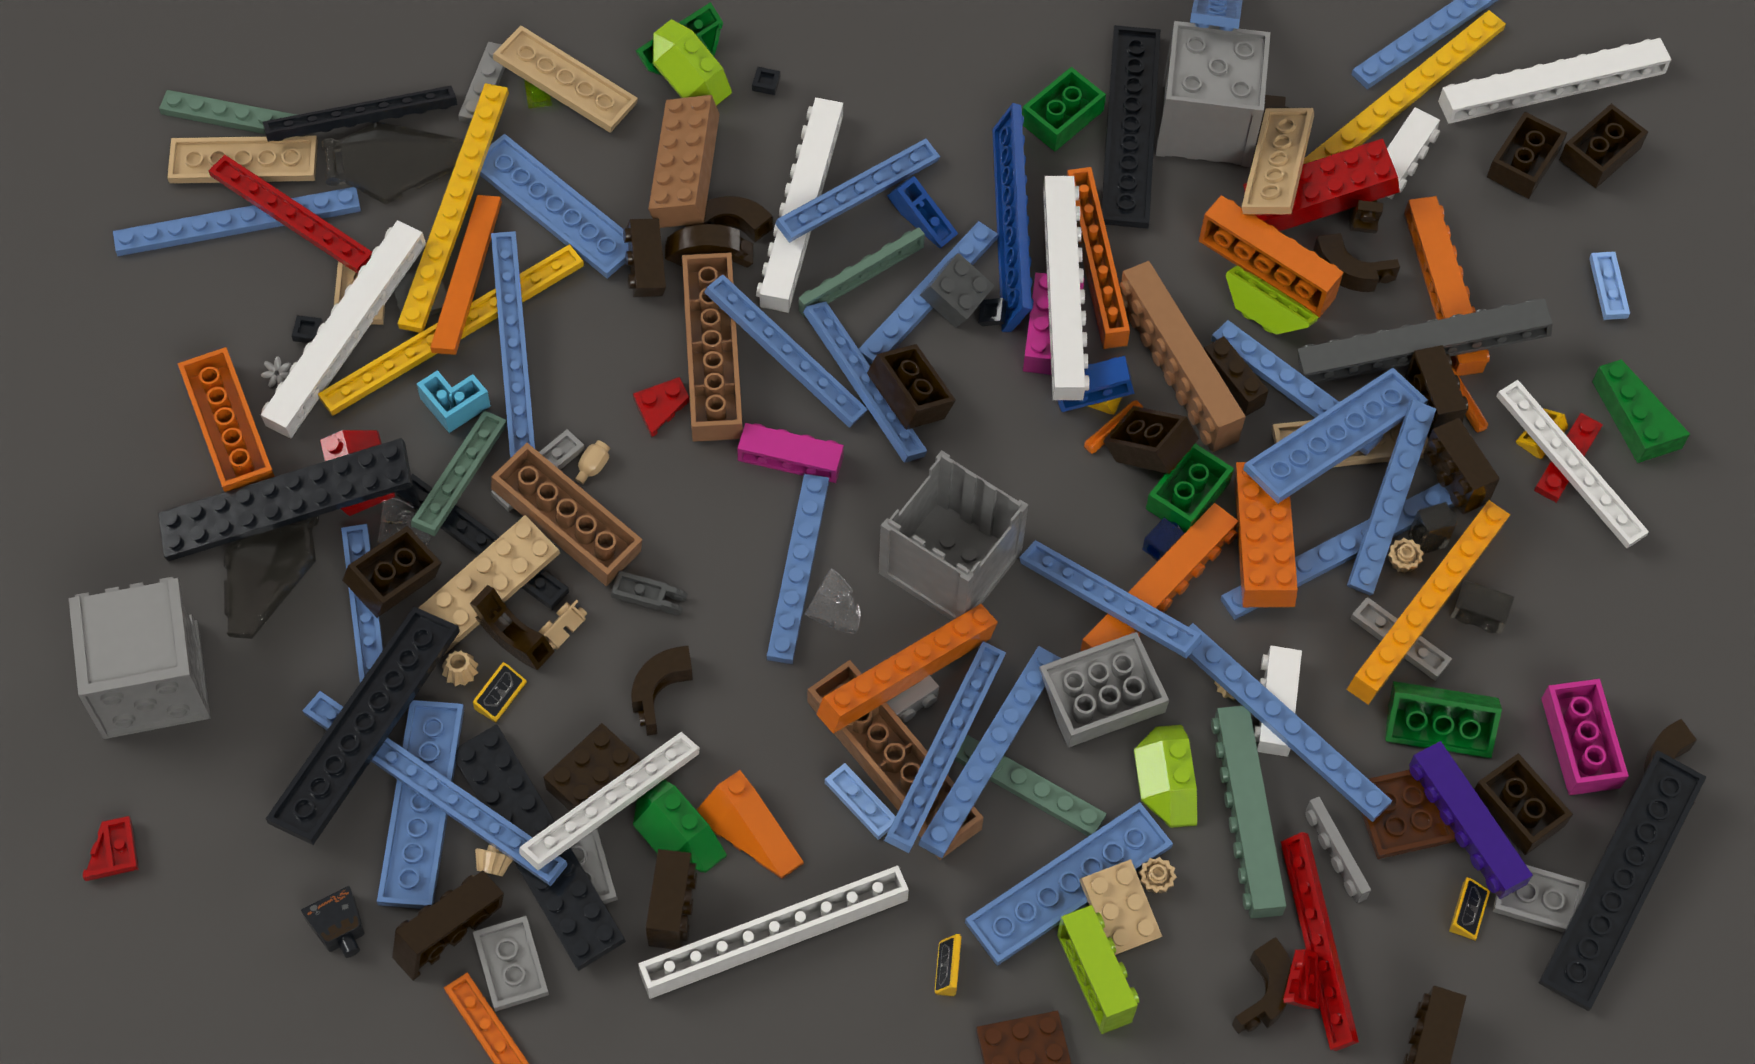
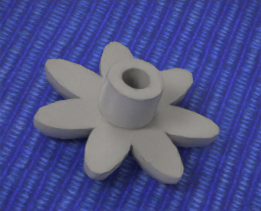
[261,356,291,388]

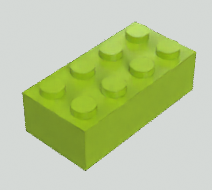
[1057,905,1139,1034]

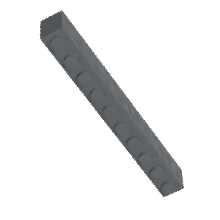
[1298,298,1553,384]

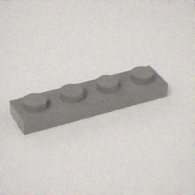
[458,42,505,123]
[491,429,585,512]
[1350,597,1452,681]
[1305,797,1371,903]

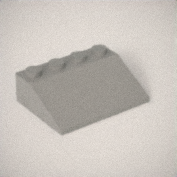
[1039,632,1169,748]

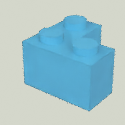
[417,370,491,433]

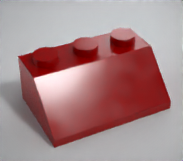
[320,430,395,516]

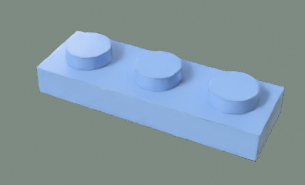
[1589,252,1630,320]
[825,763,896,840]

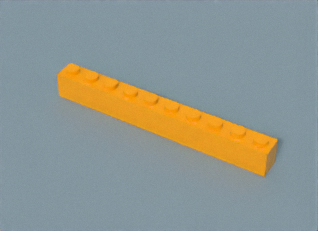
[1346,500,1510,705]

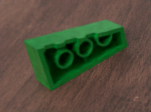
[1592,359,1690,463]

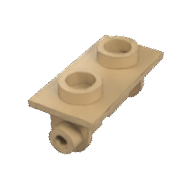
[538,600,587,650]

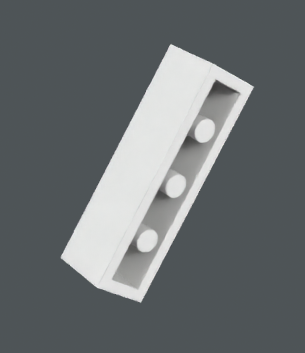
[1387,107,1440,199]
[1254,646,1302,757]

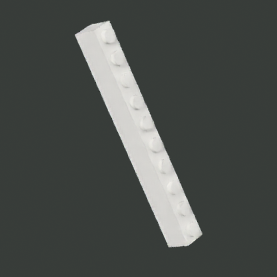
[1438,38,1672,124]
[756,97,843,313]
[1043,176,1089,400]
[261,220,426,439]
[638,866,909,999]

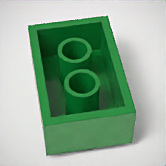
[1022,67,1106,152]
[1146,443,1234,534]

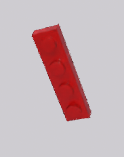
[1534,413,1603,503]

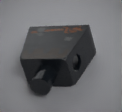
[301,886,365,958]

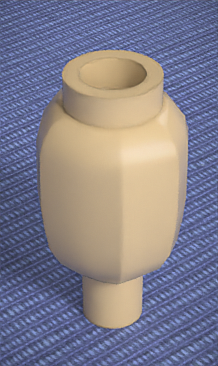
[575,440,610,485]

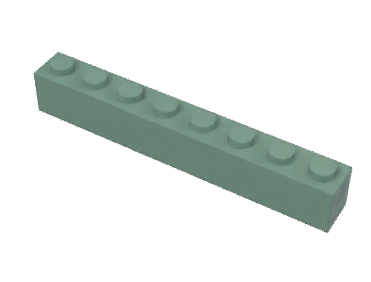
[1211,706,1286,919]

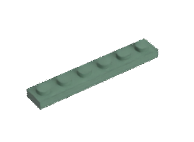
[159,90,296,134]
[799,227,925,318]
[411,411,507,536]
[955,735,1107,836]

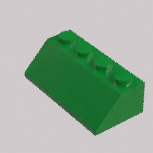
[1385,681,1502,758]

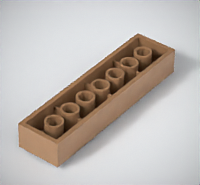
[682,253,743,442]
[1120,261,1246,453]
[807,660,984,860]

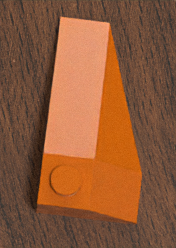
[697,770,804,879]

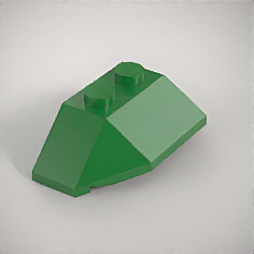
[635,2,723,77]
[633,780,727,873]

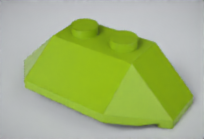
[653,19,732,106]
[1225,265,1319,335]
[1134,725,1197,828]

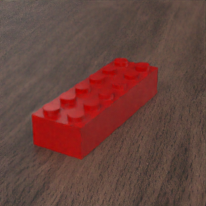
[1243,138,1400,232]

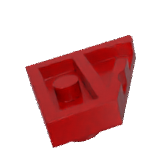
[633,377,689,437]
[83,816,139,882]
[1284,949,1319,1009]

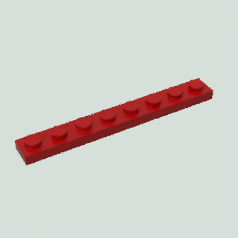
[208,155,372,274]
[1281,832,1359,1051]

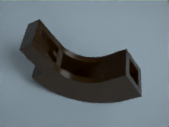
[685,196,773,242]
[1349,200,1383,234]
[665,224,754,268]
[1313,233,1400,292]
[470,585,555,670]
[631,646,693,736]
[1644,719,1697,808]
[1232,937,1292,1034]

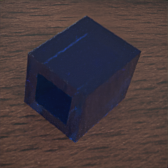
[1142,517,1184,561]

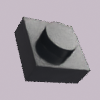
[752,67,781,95]
[978,298,1007,327]
[291,315,323,343]

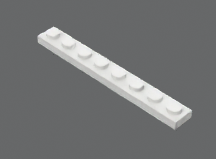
[1496,380,1649,548]
[519,732,700,870]

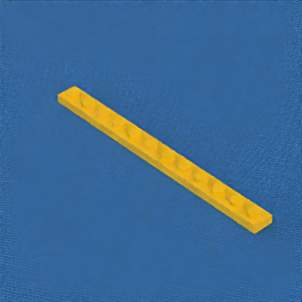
[1303,10,1506,164]
[397,83,509,333]
[318,244,584,416]

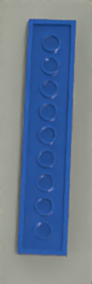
[992,103,1034,332]

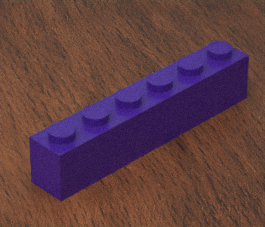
[1409,741,1533,899]

